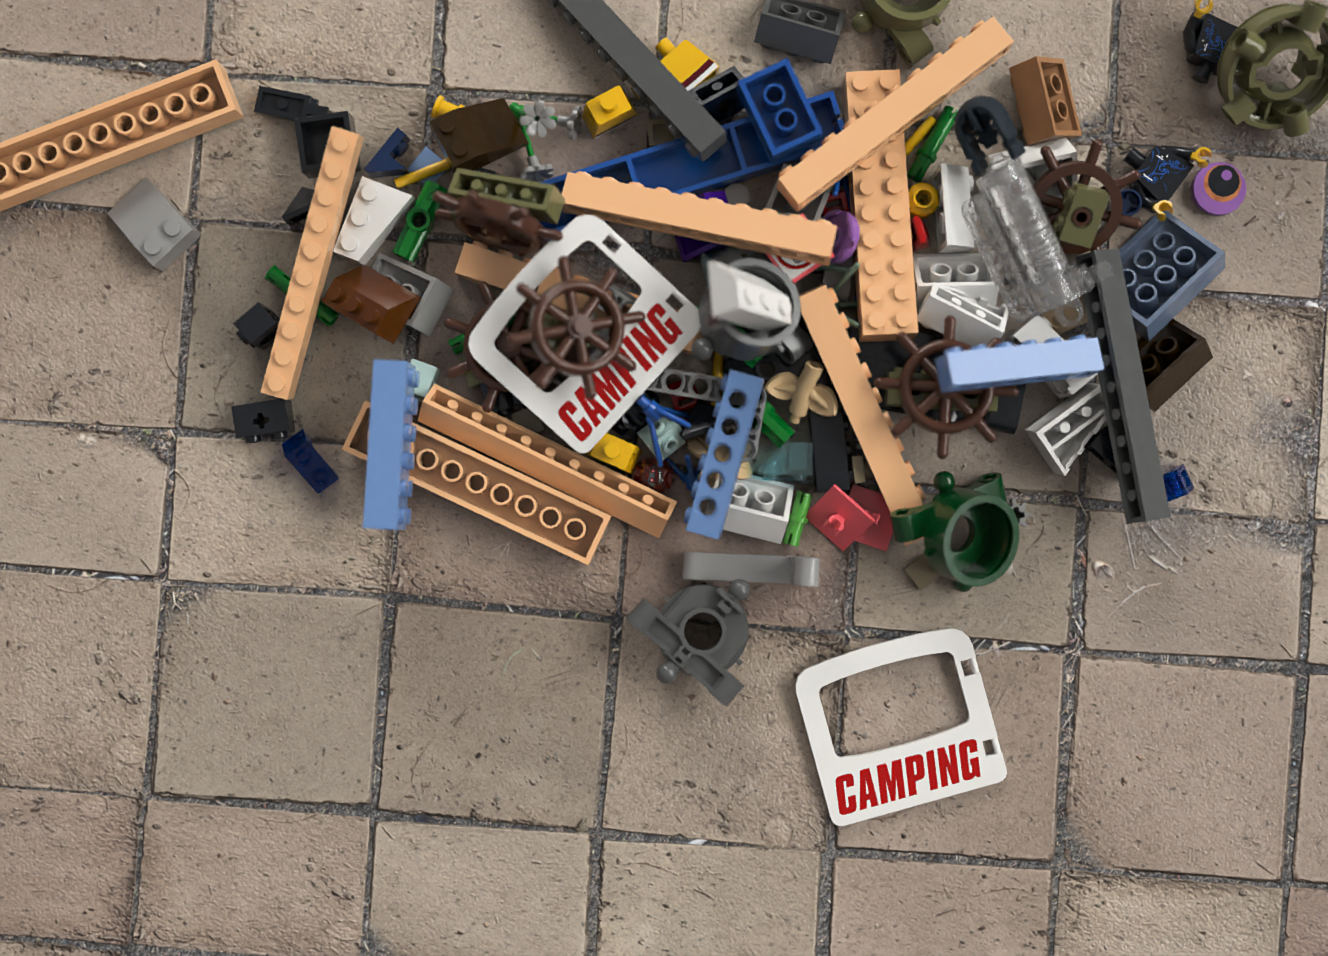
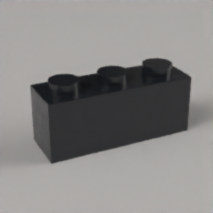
[808,409,854,493]

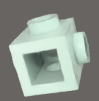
[637,417,685,461]

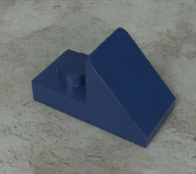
[364,127,410,178]

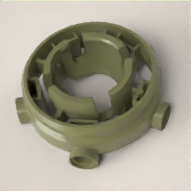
[1217,0,1328,137]

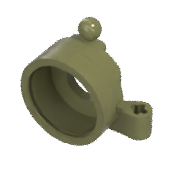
[852,0,951,67]

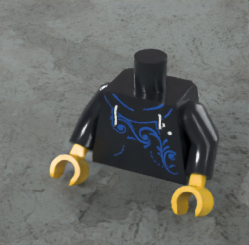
[1183,0,1238,84]
[1123,145,1212,221]

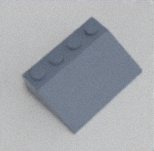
[1119,211,1226,341]

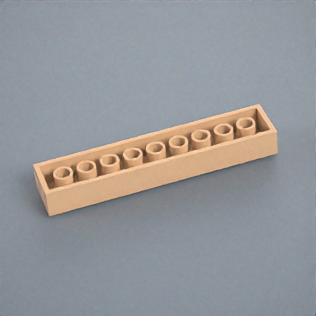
[0,59,244,212]
[842,69,918,343]
[342,400,612,565]

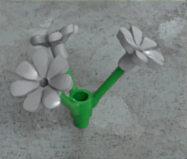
[509,100,583,182]

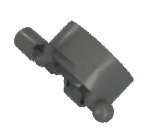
[691,246,813,364]
[625,579,750,707]

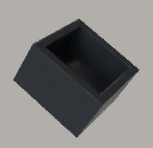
[294,111,361,179]

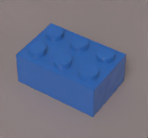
[736,58,823,163]

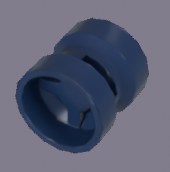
[1108,189,1142,217]

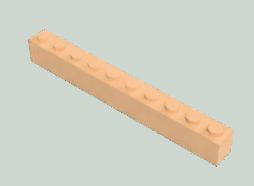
[776,17,1014,212]
[261,126,364,400]
[562,171,837,266]
[454,241,711,360]
[799,284,926,545]
[418,383,677,538]

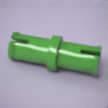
[782,491,813,547]

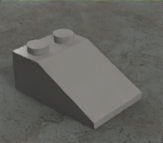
[107,177,202,271]
[372,253,454,337]

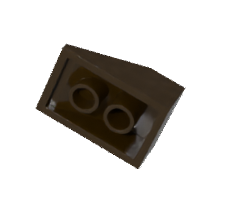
[429,98,529,174]

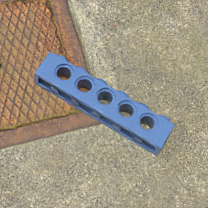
[684,370,765,539]

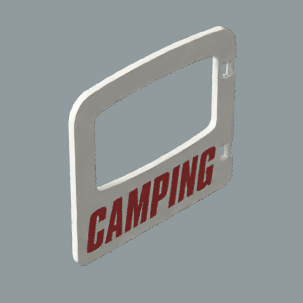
[469,215,701,453]
[795,628,1007,826]

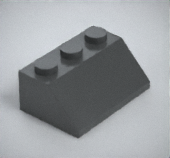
[754,0,846,64]

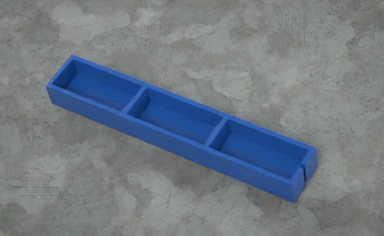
[539,91,844,242]

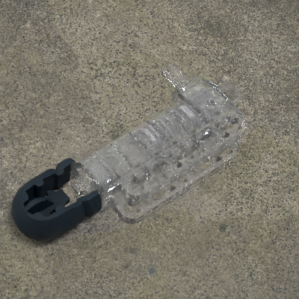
[954,95,1115,327]

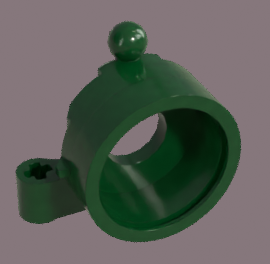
[890,471,1020,592]

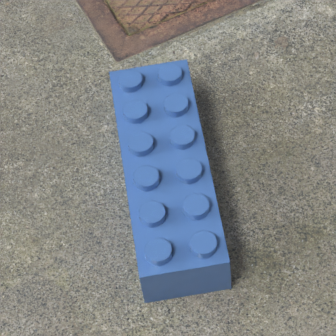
[363,359,420,530]

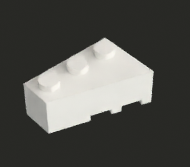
[333,176,416,265]
[917,282,1010,347]
[1008,315,1098,399]
[1025,383,1106,476]

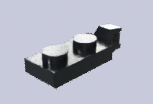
[254,86,332,122]

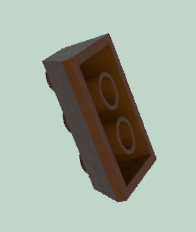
[321,264,421,344]

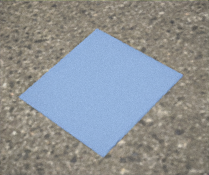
[407,147,444,184]

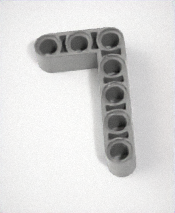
[646,368,767,462]
[682,552,820,586]

